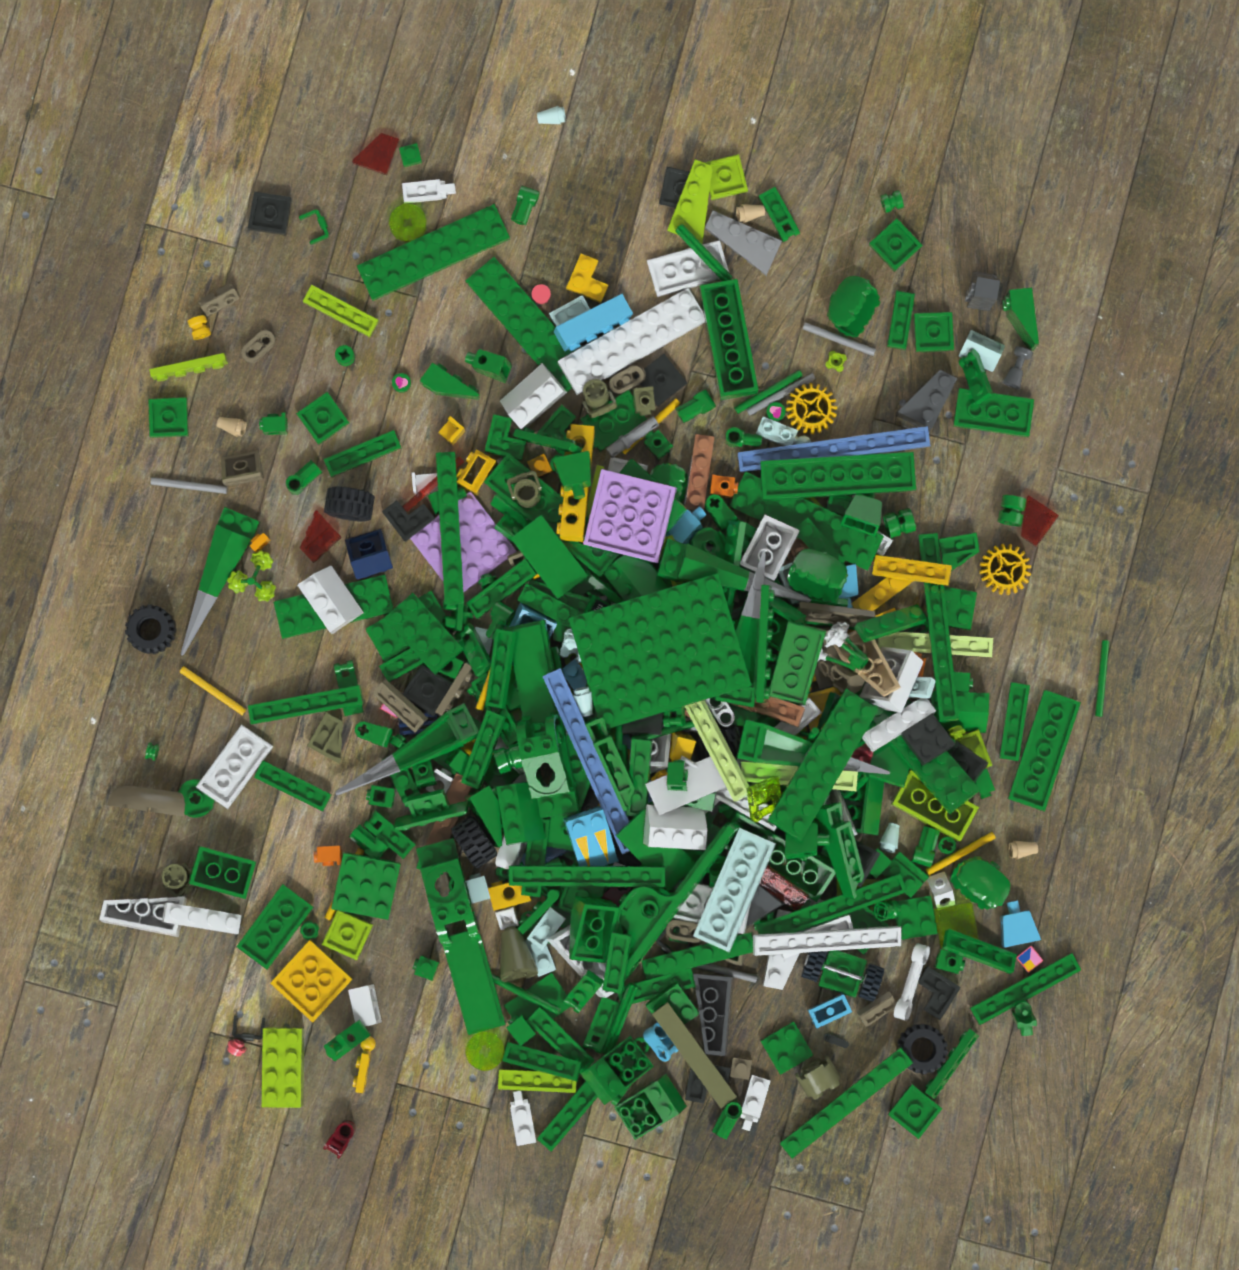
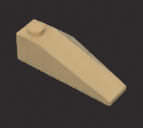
[834,630,901,697]

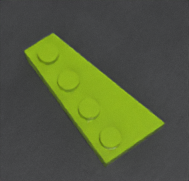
[667,159,713,244]

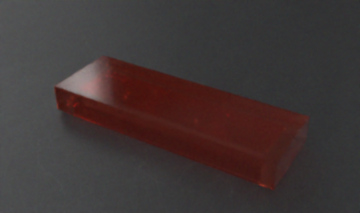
[759,865,809,911]

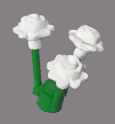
[818,622,869,671]

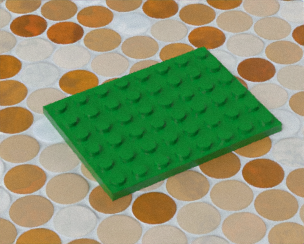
[568,573,752,729]

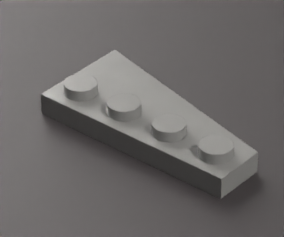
[705,211,782,276]

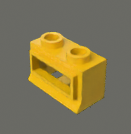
[457,449,497,495]

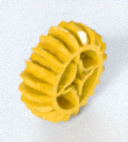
[786,383,837,435]
[979,544,1031,595]

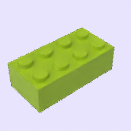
[890,770,979,842]
[262,1027,304,1108]

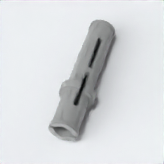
[605,416,659,458]

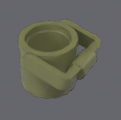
[582,379,617,418]
[507,471,542,508]
[162,863,194,897]

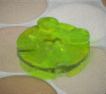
[389,203,427,242]
[465,1031,505,1071]

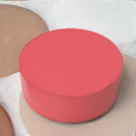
[532,284,551,304]

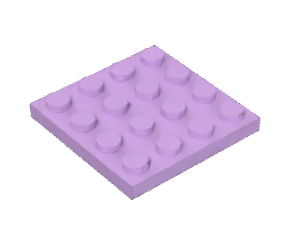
[583,469,677,563]
[410,491,517,592]

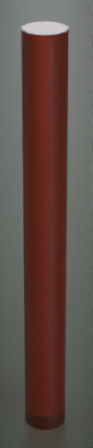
[402,456,464,512]

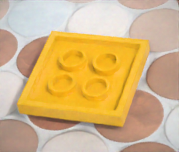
[270,940,353,1023]

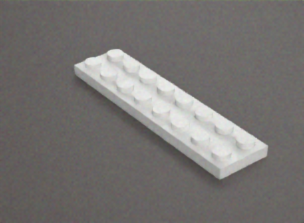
[558,288,705,395]

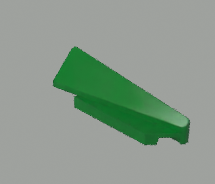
[585,716,635,811]
[815,802,864,899]

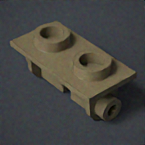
[199,284,240,317]

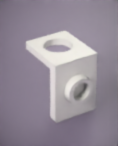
[412,472,438,495]
[426,768,454,793]
[927,872,955,910]

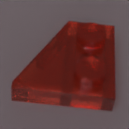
[352,133,399,176]
[1021,495,1059,547]
[300,510,342,563]

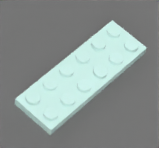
[693,828,776,952]

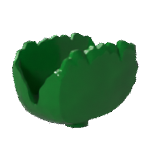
[827,276,881,337]
[650,463,688,503]
[787,549,848,602]
[950,856,1011,910]

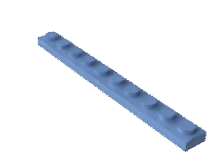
[738,426,931,472]
[543,668,630,854]

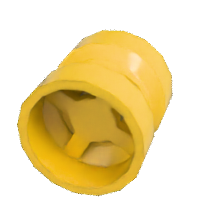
[187,315,211,340]

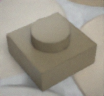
[730,1057,752,1080]

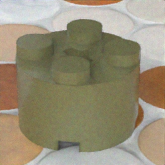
[795,1055,841,1100]

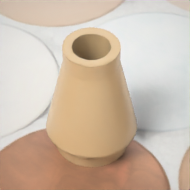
[736,204,765,223]
[217,416,247,437]
[1008,841,1038,860]

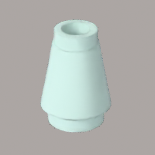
[537,106,566,125]
[573,687,593,717]
[879,823,900,853]

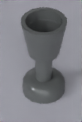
[1002,346,1033,389]

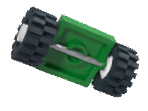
[801,950,884,1001]

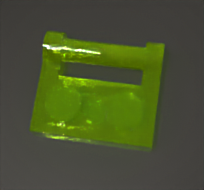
[746,776,781,822]

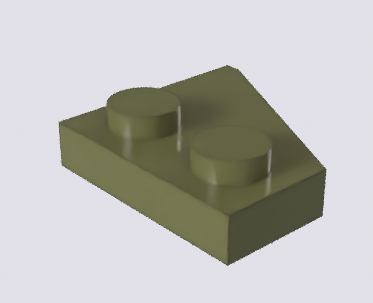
[307,713,343,764]

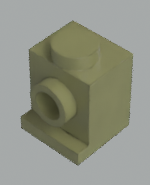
[632,386,655,416]

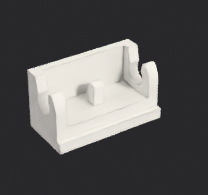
[348,984,382,1026]

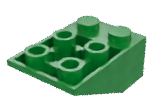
[581,1035,654,1105]
[614,1074,688,1140]

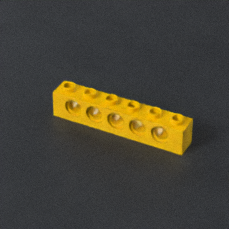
[557,424,595,542]

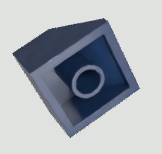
[345,529,393,579]

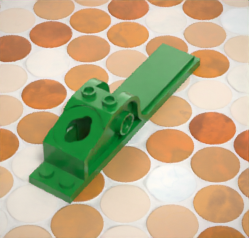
[507,620,580,818]
[615,821,741,980]
[416,838,506,1035]

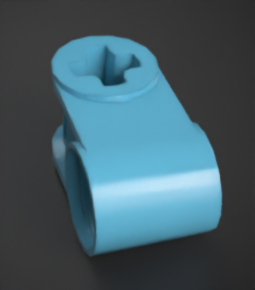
[643,1022,679,1062]

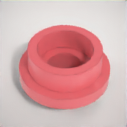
[227,1039,246,1056]

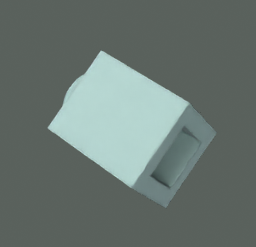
[466,873,490,903]

